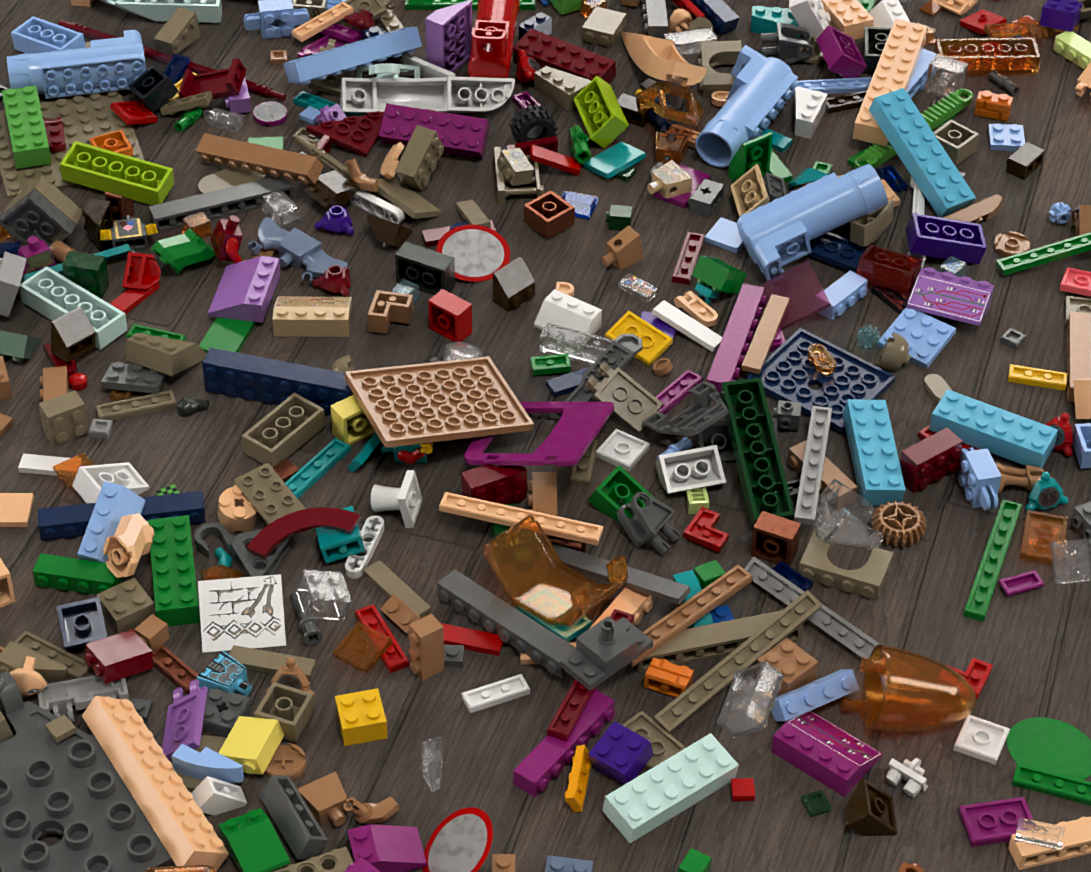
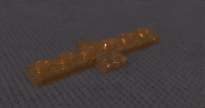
[984,17,1079,39]

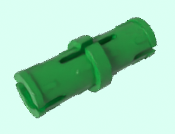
[174,107,204,132]

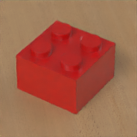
[428,289,472,344]

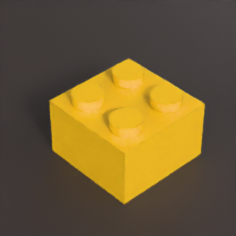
[335,688,387,746]

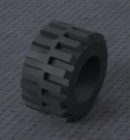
[510,105,558,143]

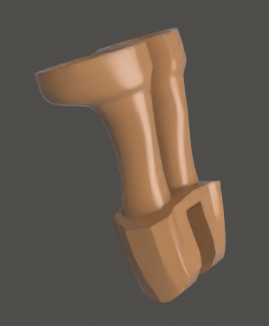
[995,462,1044,495]

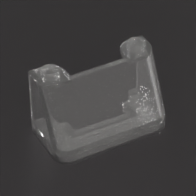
[814,478,883,550]

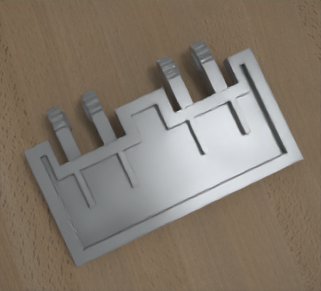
[38,675,129,722]

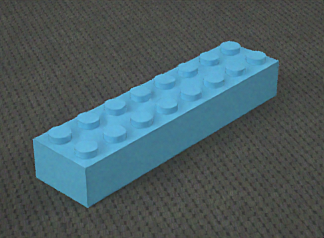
[869,88,976,218]

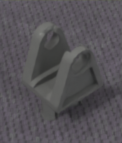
[761,22,813,64]
[617,492,681,555]

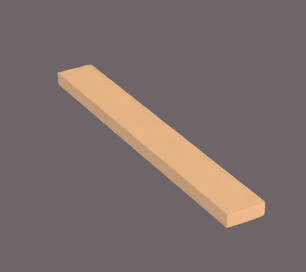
[439,492,603,546]

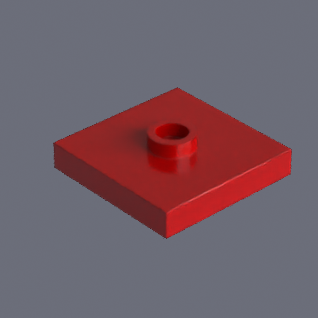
[959,9,1006,35]
[110,101,158,125]

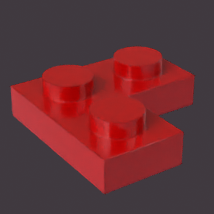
[683,507,729,553]
[937,658,993,700]

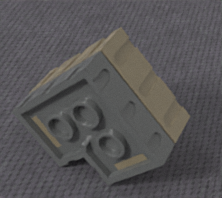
[0,175,82,248]

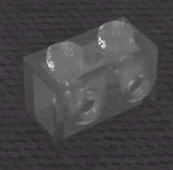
[262,190,300,229]

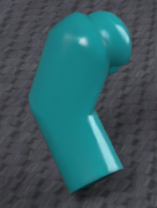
[214,547,233,573]

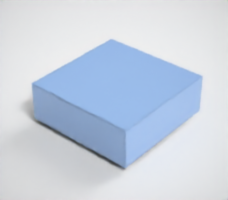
[299,106,320,125]

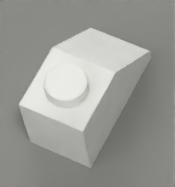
[191,776,247,816]

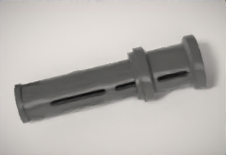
[290,591,323,645]

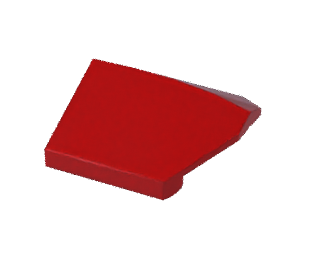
[122,252,161,290]

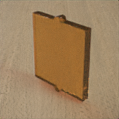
[53,453,94,489]

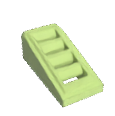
[685,487,709,514]

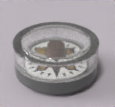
[442,342,482,361]

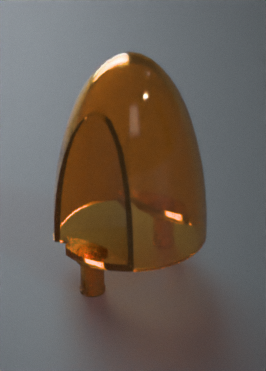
[841,644,976,732]

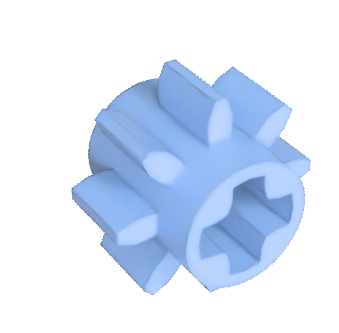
[1049,202,1072,225]

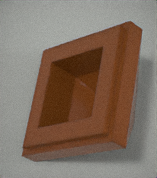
[919,0,942,16]

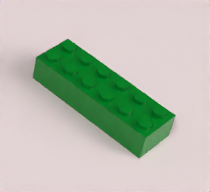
[148,515,201,627]

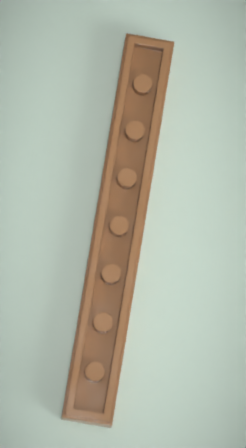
[629,565,753,667]

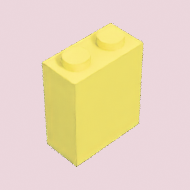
[219,716,284,775]

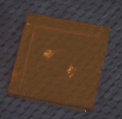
[332,622,392,673]

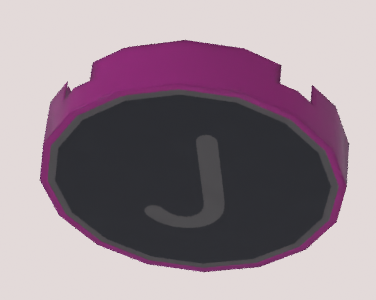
[253,101,288,127]

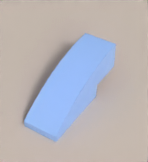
[171,744,244,783]

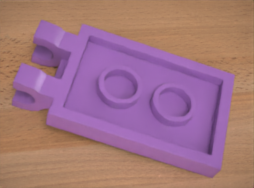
[162,679,208,761]

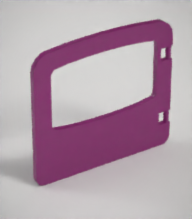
[464,402,614,466]

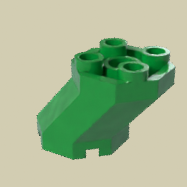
[151,228,216,274]

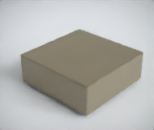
[45,714,77,743]

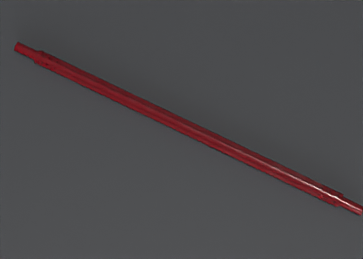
[58,20,286,101]

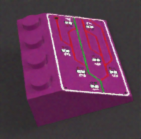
[771,711,883,797]

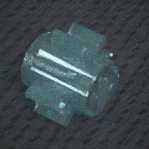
[857,324,880,348]

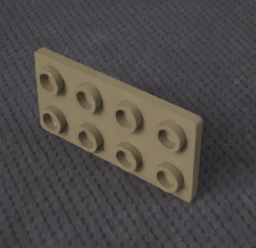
[234,463,305,525]

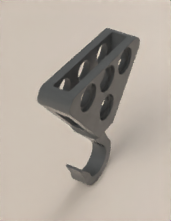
[194,523,295,577]

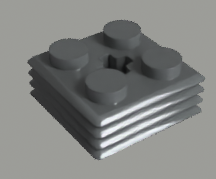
[202,688,251,736]

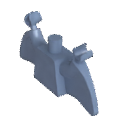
[248,217,348,285]

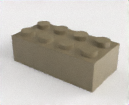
[242,392,325,467]

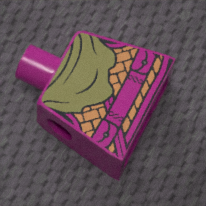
[18,236,56,277]

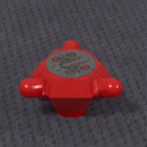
[516,50,541,83]
[1045,412,1073,457]

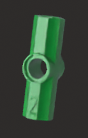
[568,125,591,164]

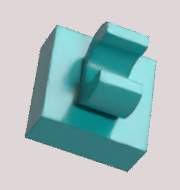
[694,283,720,305]

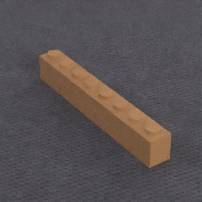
[196,133,324,184]

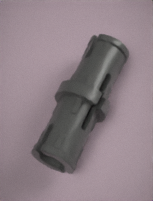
[988,70,1020,96]

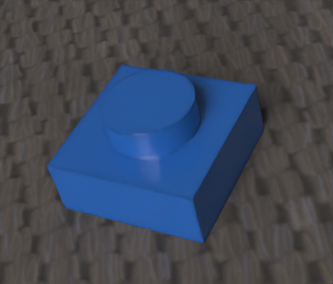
[710,605,735,624]

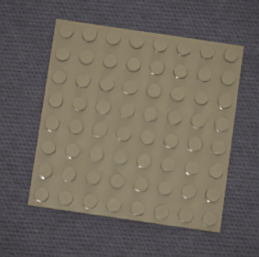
[0,90,145,199]

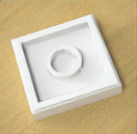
[595,429,650,472]
[953,714,1010,765]

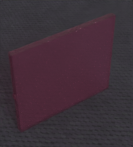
[759,261,831,330]

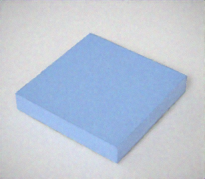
[704,217,744,254]

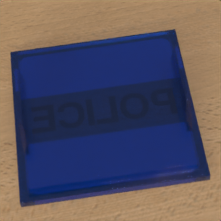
[561,191,600,220]

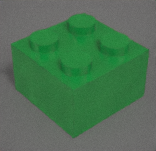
[692,255,747,295]

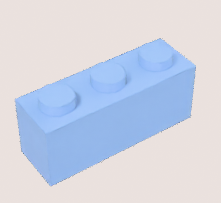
[814,270,868,321]

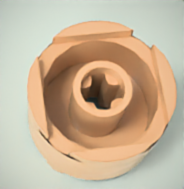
[218,484,259,533]

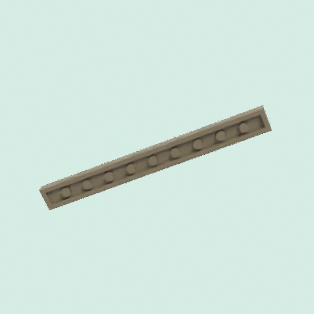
[653,590,822,734]

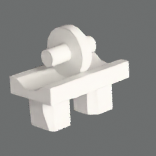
[886,758,928,798]

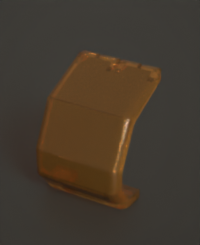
[483,515,628,627]

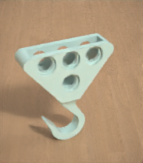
[356,63,421,79]

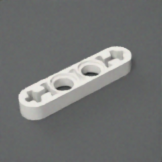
[349,189,405,224]
[345,516,384,579]

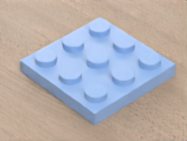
[878,306,956,369]

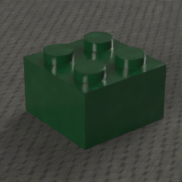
[62,251,109,299]

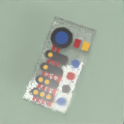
[618,273,659,303]

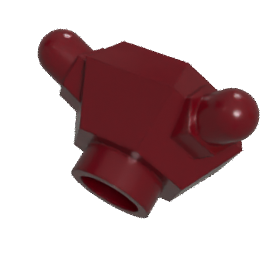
[344,9,375,32]
[312,265,351,297]

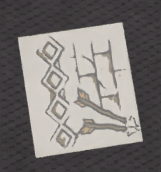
[198,574,286,653]

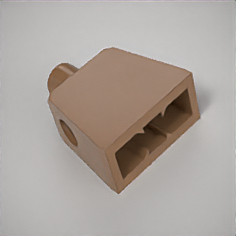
[601,226,643,270]
[297,772,348,827]

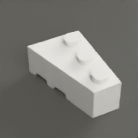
[793,87,828,139]

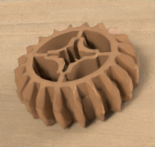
[871,500,927,549]

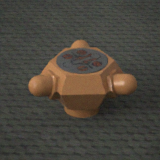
[266,657,315,696]

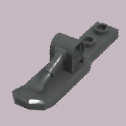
[557,334,643,417]

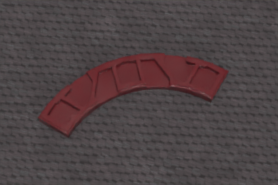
[246,507,361,559]

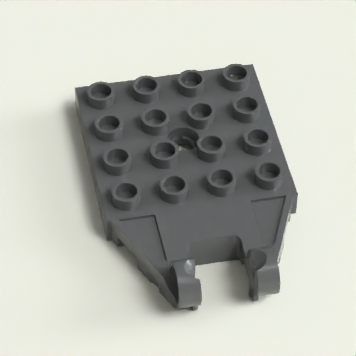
[0,671,175,872]

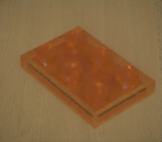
[1020,510,1068,566]

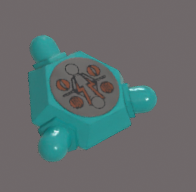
[1025,472,1068,513]

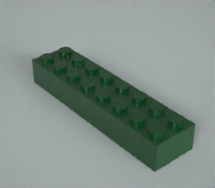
[720,378,795,531]

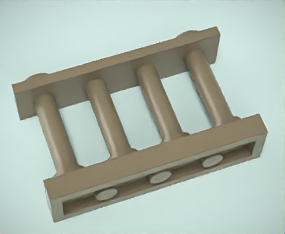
[494,147,544,205]

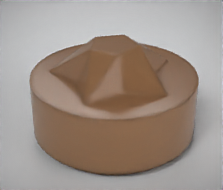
[653,358,673,376]

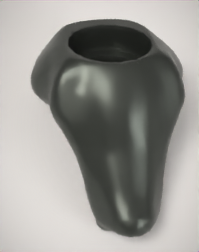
[177,397,210,417]

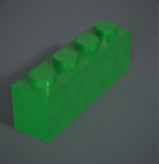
[32,553,123,595]

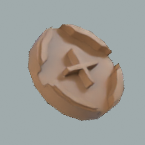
[264,743,307,781]

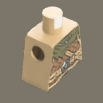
[647,160,692,198]

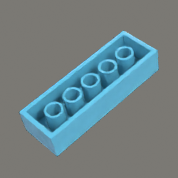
[930,389,1058,469]
[843,399,906,506]

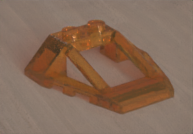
[636,80,705,125]

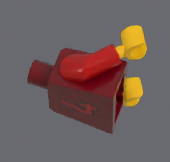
[210,215,245,264]

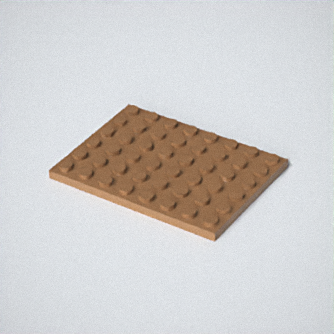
[344,357,534,448]

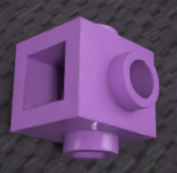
[315,103,347,125]

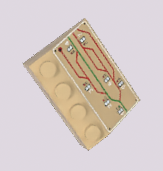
[272,296,352,337]

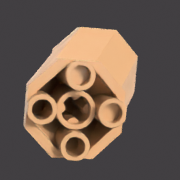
[103,513,154,578]

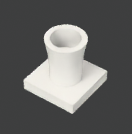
[371,470,423,528]

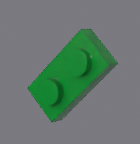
[530,354,571,375]

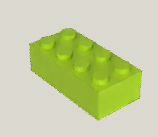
[573,76,629,149]

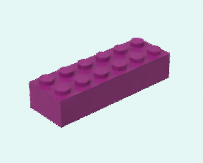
[379,103,490,159]

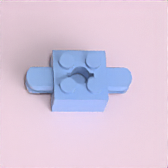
[243,0,310,39]
[958,447,1001,511]

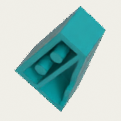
[750,6,800,38]

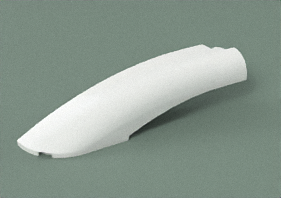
[340,76,515,113]

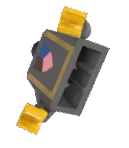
[100,215,158,251]

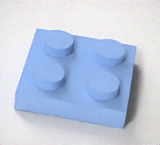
[988,123,1025,151]

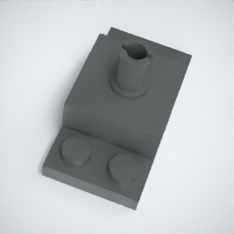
[560,616,653,691]

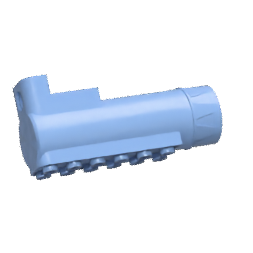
[7,30,146,99]
[695,45,799,168]
[737,164,888,283]

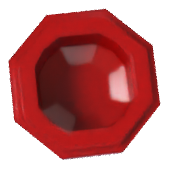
[68,373,88,391]

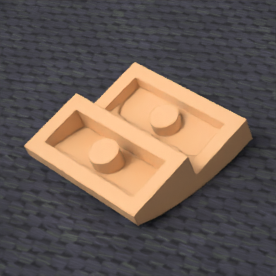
[933,0,978,16]

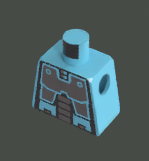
[197,651,253,696]

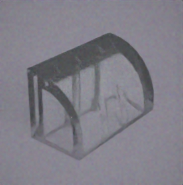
[1014,818,1065,851]

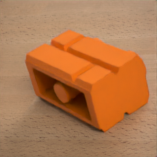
[974,91,1013,121]
[644,657,694,698]

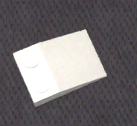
[72,462,150,504]

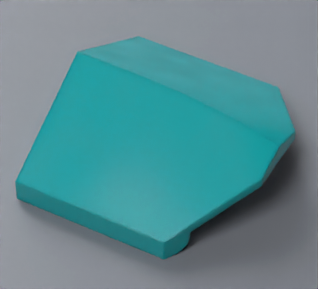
[788,167,828,188]

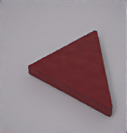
[306,111,384,158]

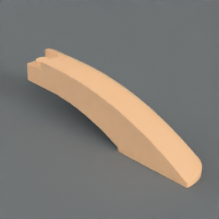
[621,31,707,85]

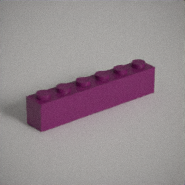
[513,690,615,797]

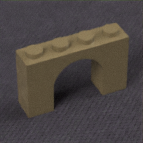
[698,41,742,98]
[798,530,894,601]

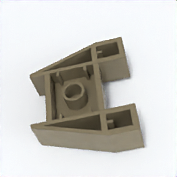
[848,200,894,247]

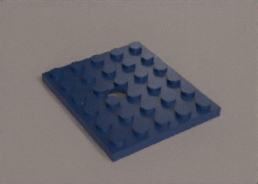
[746,328,896,433]

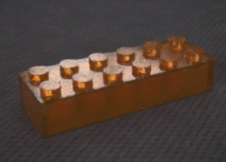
[934,37,1041,76]

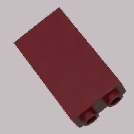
[178,58,247,100]

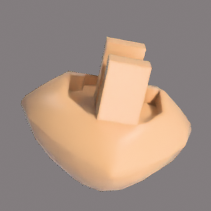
[668,8,692,38]
[10,656,47,696]

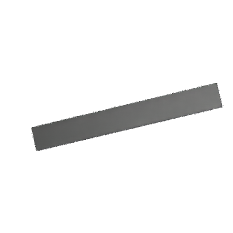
[539,542,691,605]

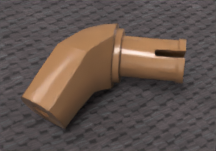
[345,158,379,192]
[344,797,400,824]

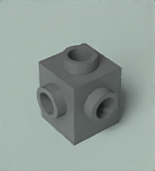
[772,400,802,430]

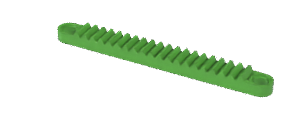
[854,89,973,169]

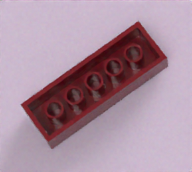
[513,28,616,84]

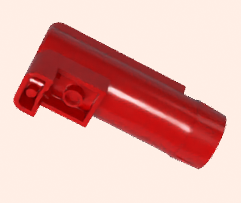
[468,0,520,78]

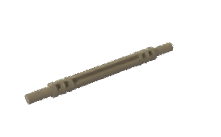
[296,136,394,205]

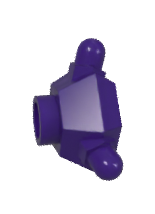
[315,205,354,235]

